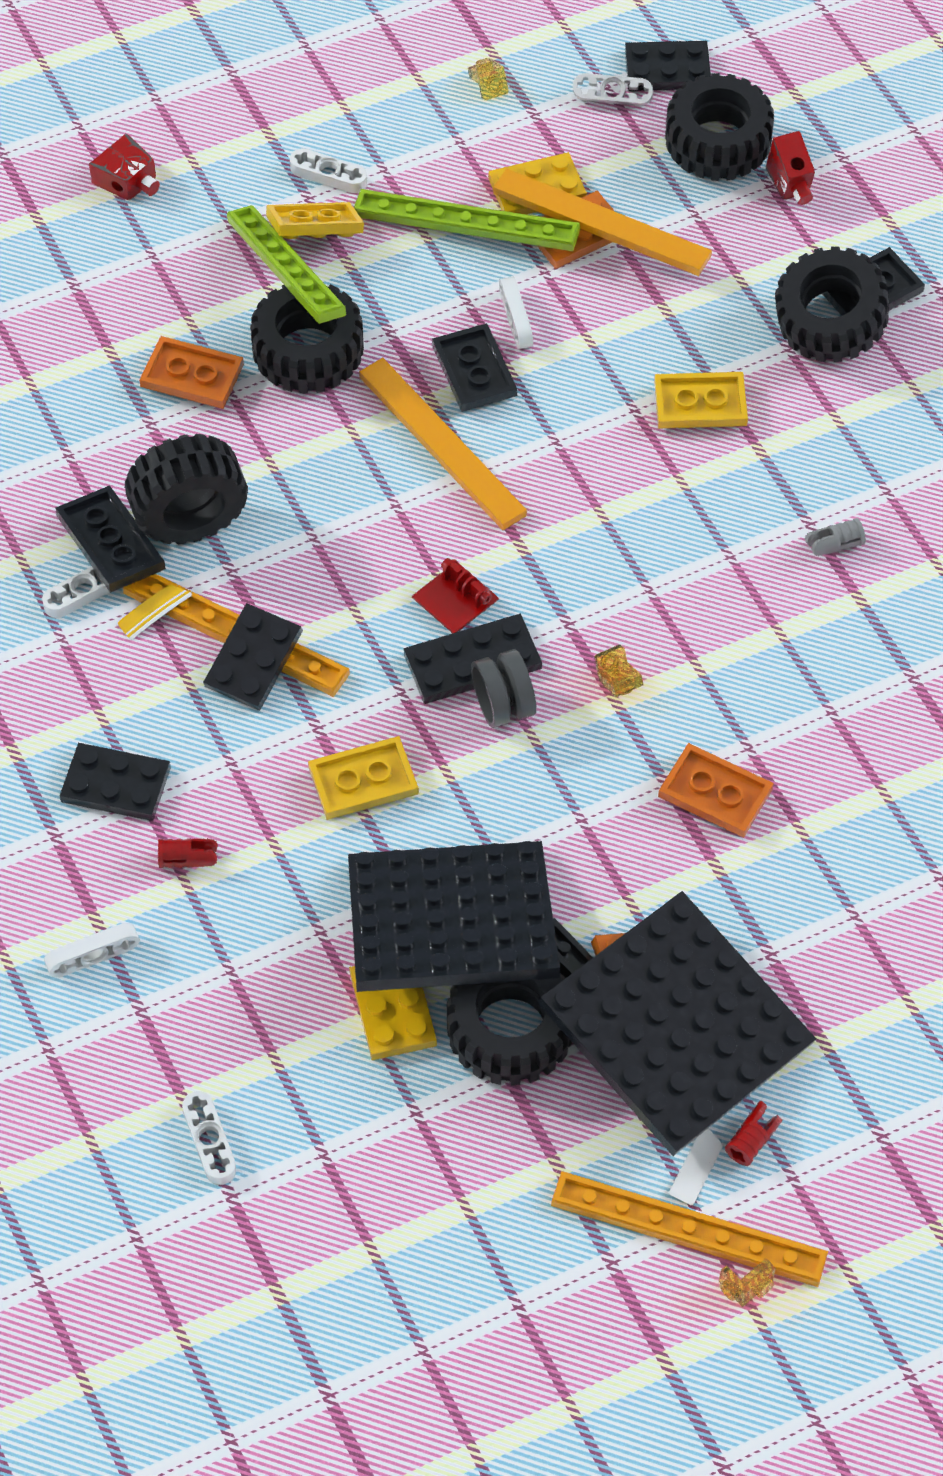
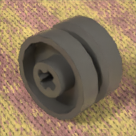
[471,649,537,728]

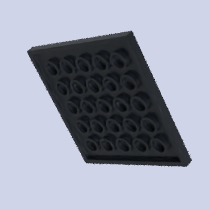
[348,841,560,992]
[537,891,816,1156]

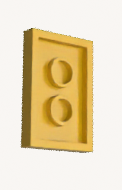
[488,152,587,215]
[266,202,364,239]
[654,372,748,429]
[308,736,419,820]
[349,966,437,1060]

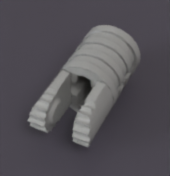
[804,518,866,556]

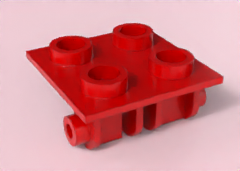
[412,558,499,634]

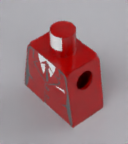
[765,131,815,205]
[89,133,160,200]

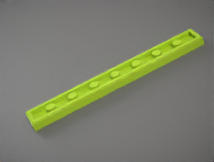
[354,189,580,251]
[227,205,346,324]

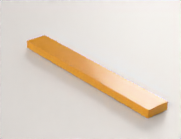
[493,168,712,276]
[359,357,527,531]
[122,574,350,697]
[551,1171,828,1287]

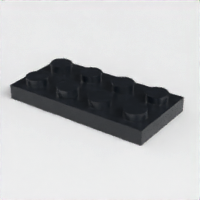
[55,485,166,593]
[403,613,542,704]

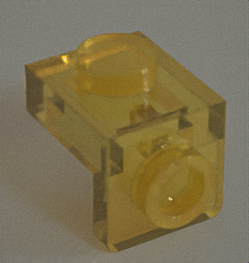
[467,58,509,100]
[594,644,644,697]
[719,1258,776,1307]

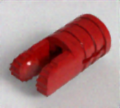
[158,838,218,868]
[725,1101,783,1166]

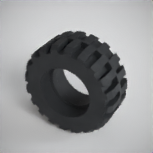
[665,73,774,181]
[775,246,889,363]
[250,282,364,394]
[124,434,248,545]
[447,974,572,1086]

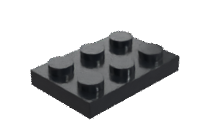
[625,40,711,91]
[822,247,925,316]
[432,323,517,412]
[203,603,303,711]
[59,742,171,821]

